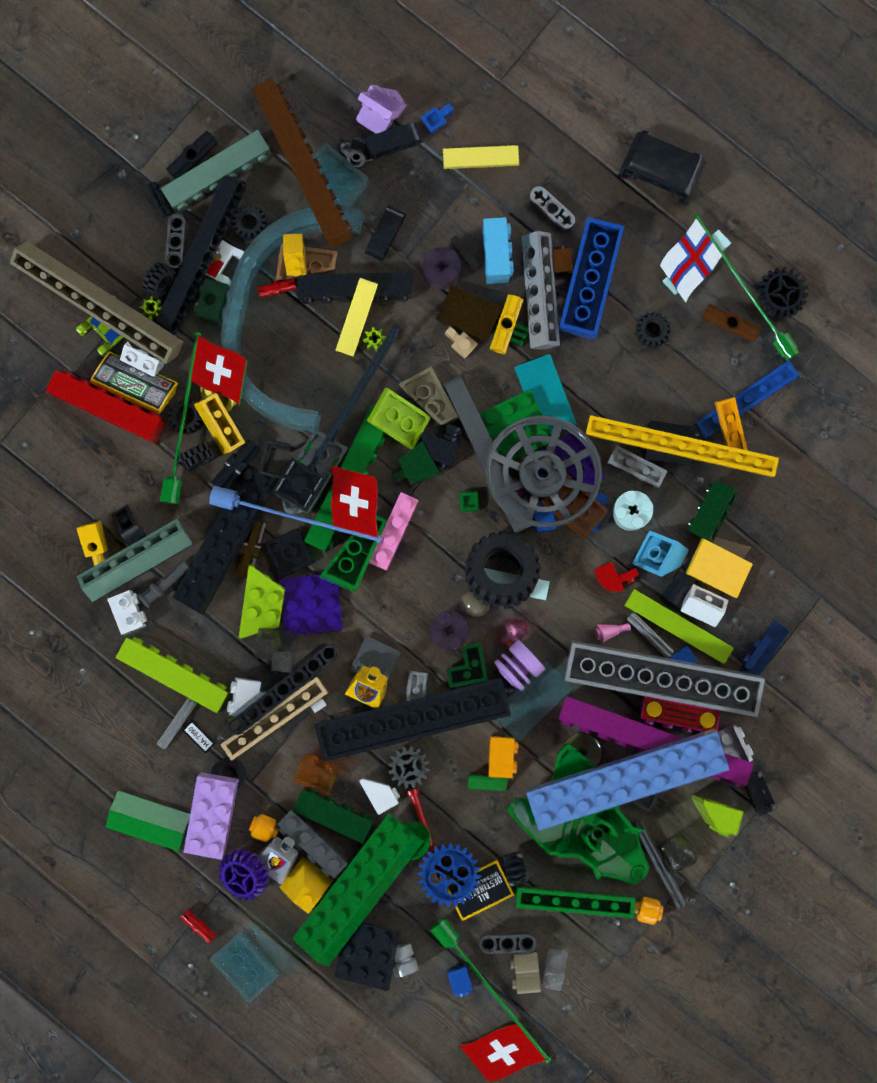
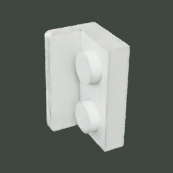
[717,724,754,762]

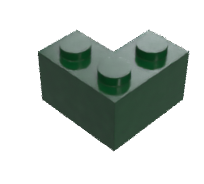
[446,643,488,688]

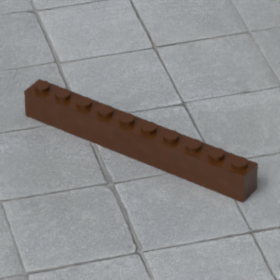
[252,78,352,249]

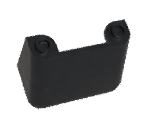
[618,130,706,206]

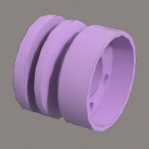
[494,640,545,692]

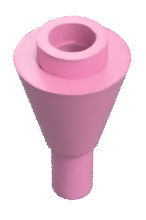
[594,623,631,643]

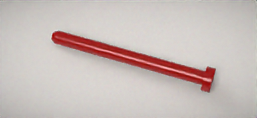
[406,787,444,879]

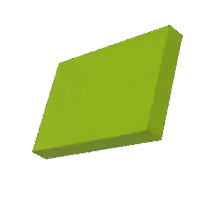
[367,388,431,450]

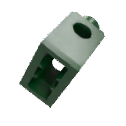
[392,442,440,486]

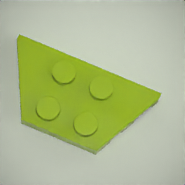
[239,565,285,638]

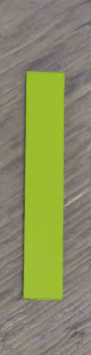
[624,589,734,664]

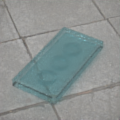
[496,660,573,742]

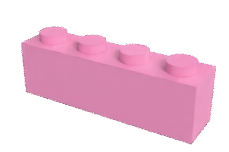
[369,492,419,571]

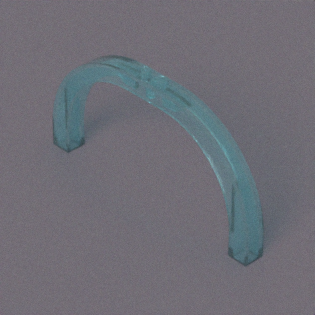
[221,206,364,434]

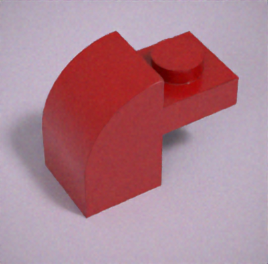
[593,562,639,592]

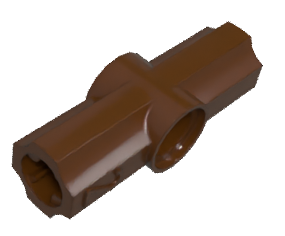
[702,303,761,343]

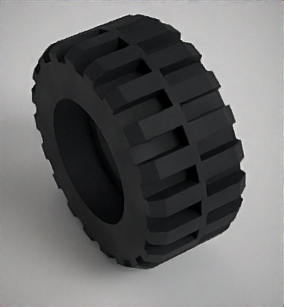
[465,531,540,609]

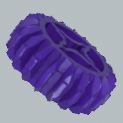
[218,848,270,901]

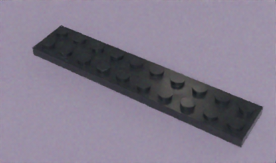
[314,677,511,762]

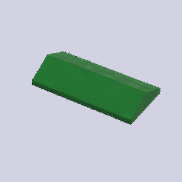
[105,790,190,852]

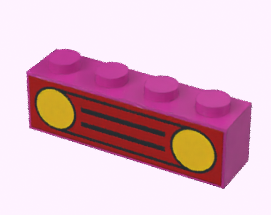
[638,696,721,733]

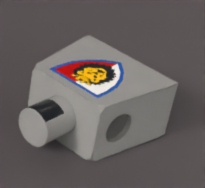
[256,837,298,885]

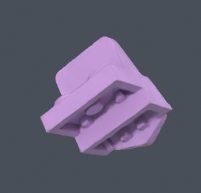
[356,85,407,134]

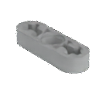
[530,186,575,231]

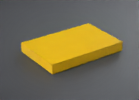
[686,539,753,599]

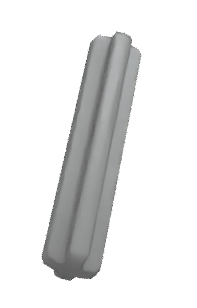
[627,613,674,658]
[157,698,197,749]

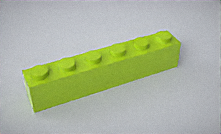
[115,636,230,713]

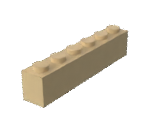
[221,677,329,761]

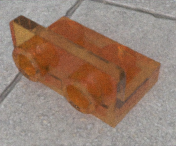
[293,754,340,795]

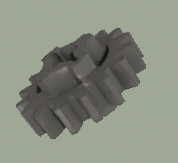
[388,746,430,788]

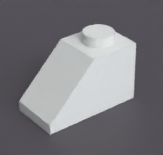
[359,778,400,815]

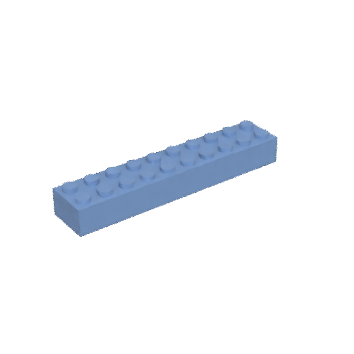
[526,729,729,830]

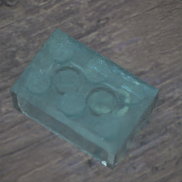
[313,142,370,213]
[209,929,280,1004]

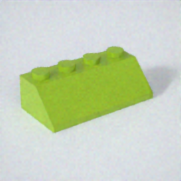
[692,794,743,837]

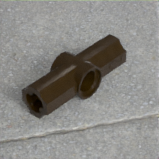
[235,521,267,578]

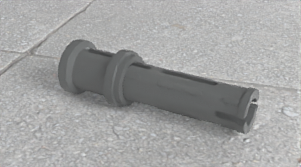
[137,560,190,608]

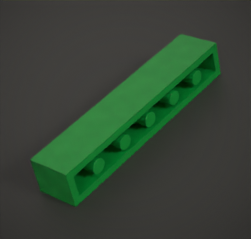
[515,885,635,918]

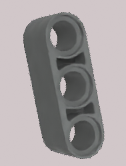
[165,214,188,272]
[479,932,536,954]

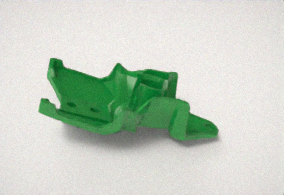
[506,743,650,885]

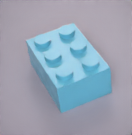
[482,217,514,284]

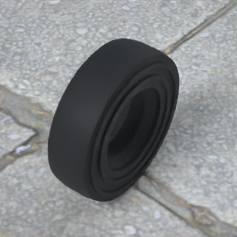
[211,757,246,790]

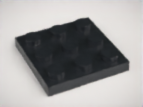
[335,922,399,991]

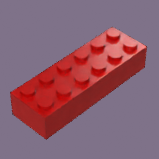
[45,370,166,445]

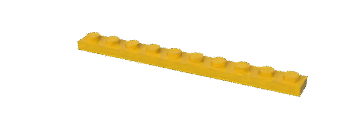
[586,415,779,477]

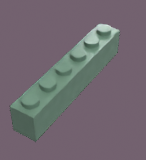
[161,130,271,212]
[77,519,192,602]

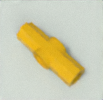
[490,294,524,354]

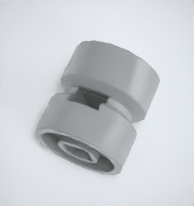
[393,942,419,978]

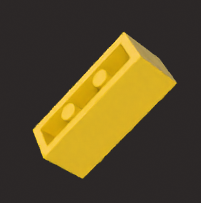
[194,393,245,454]

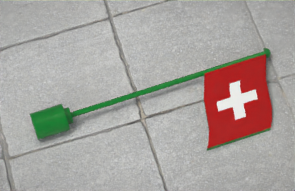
[160,332,248,505]
[430,917,551,1082]

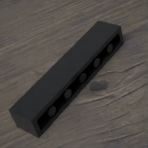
[297,272,412,304]

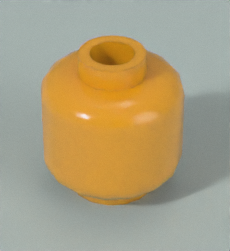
[249,814,279,843]
[634,897,663,925]

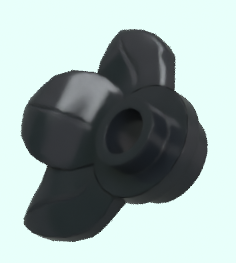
[339,135,374,170]

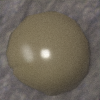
[460,590,491,617]

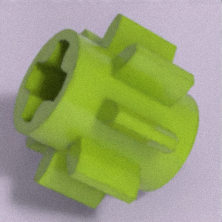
[139,296,162,321]
[363,327,386,352]

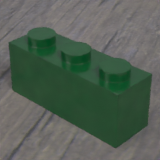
[688,480,738,543]

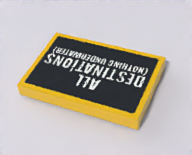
[447,860,514,921]

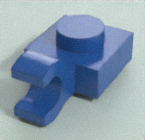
[420,103,454,134]

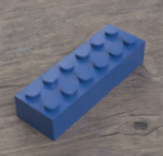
[559,217,624,340]

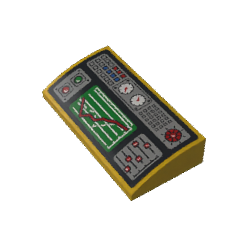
[90,351,178,414]

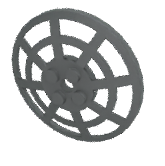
[486,416,602,527]

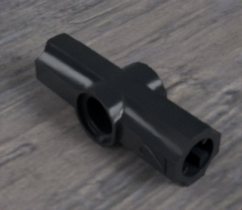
[166,130,218,179]
[211,439,261,489]
[662,549,697,605]

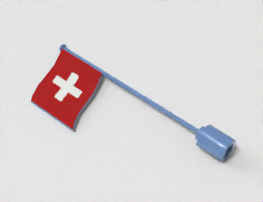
[209,466,382,543]

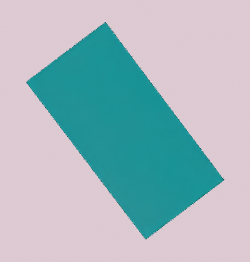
[514,354,577,434]

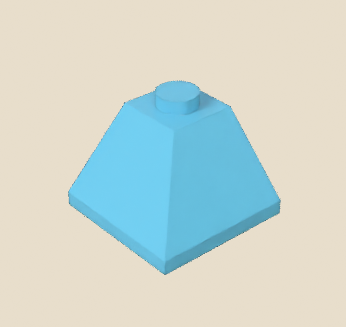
[632,530,689,577]

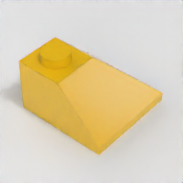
[279,856,334,914]

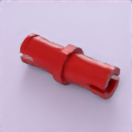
[257,278,297,298]
[180,909,217,944]

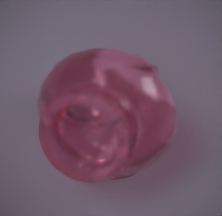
[499,618,528,647]

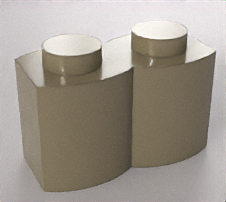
[510,950,541,994]

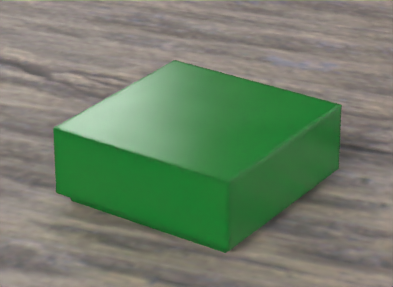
[459,491,479,512]

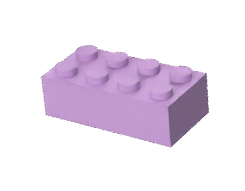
[184,772,239,860]

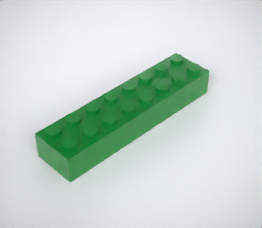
[292,813,424,966]

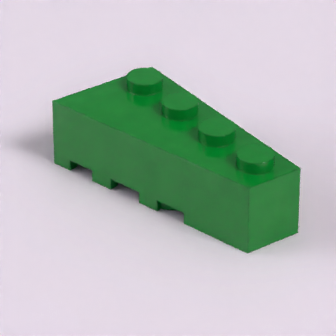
[319,515,387,593]

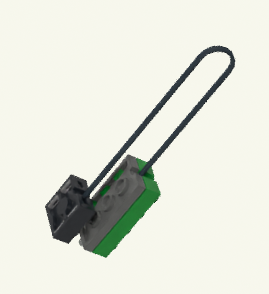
[272,324,400,516]

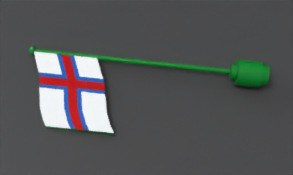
[660,214,799,360]

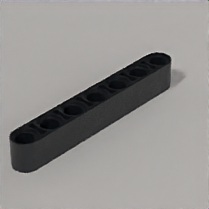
[225,643,338,735]

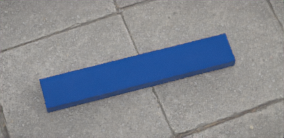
[694,360,800,439]

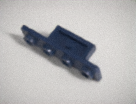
[739,620,789,675]

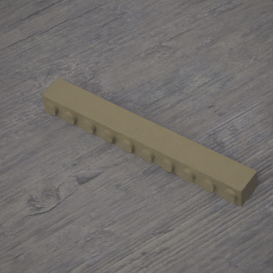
[10,241,184,364]

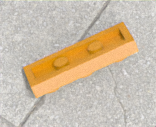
[715,397,748,451]

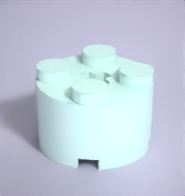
[612,491,653,531]

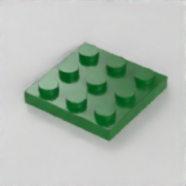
[479,389,552,461]

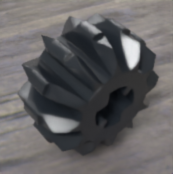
[503,852,528,886]

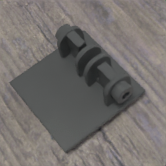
[350,636,401,681]

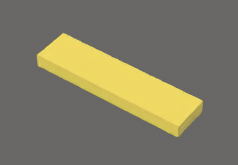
[443,145,519,169]
[336,278,378,356]

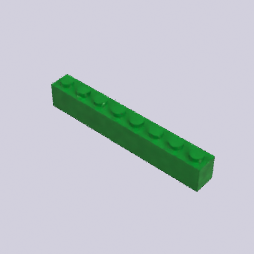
[304,404,386,552]

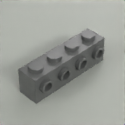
[277,808,349,878]

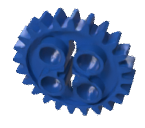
[417,843,481,908]

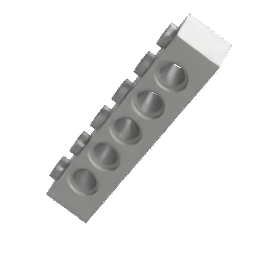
[521,231,560,350]

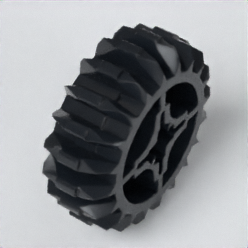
[756,267,809,319]

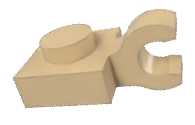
[445,327,478,359]

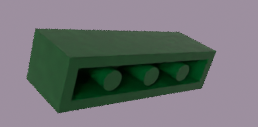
[292,787,374,844]

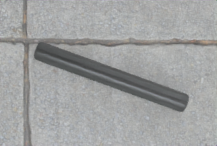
[633,819,686,909]

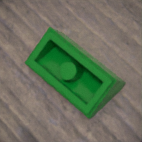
[468,774,508,791]

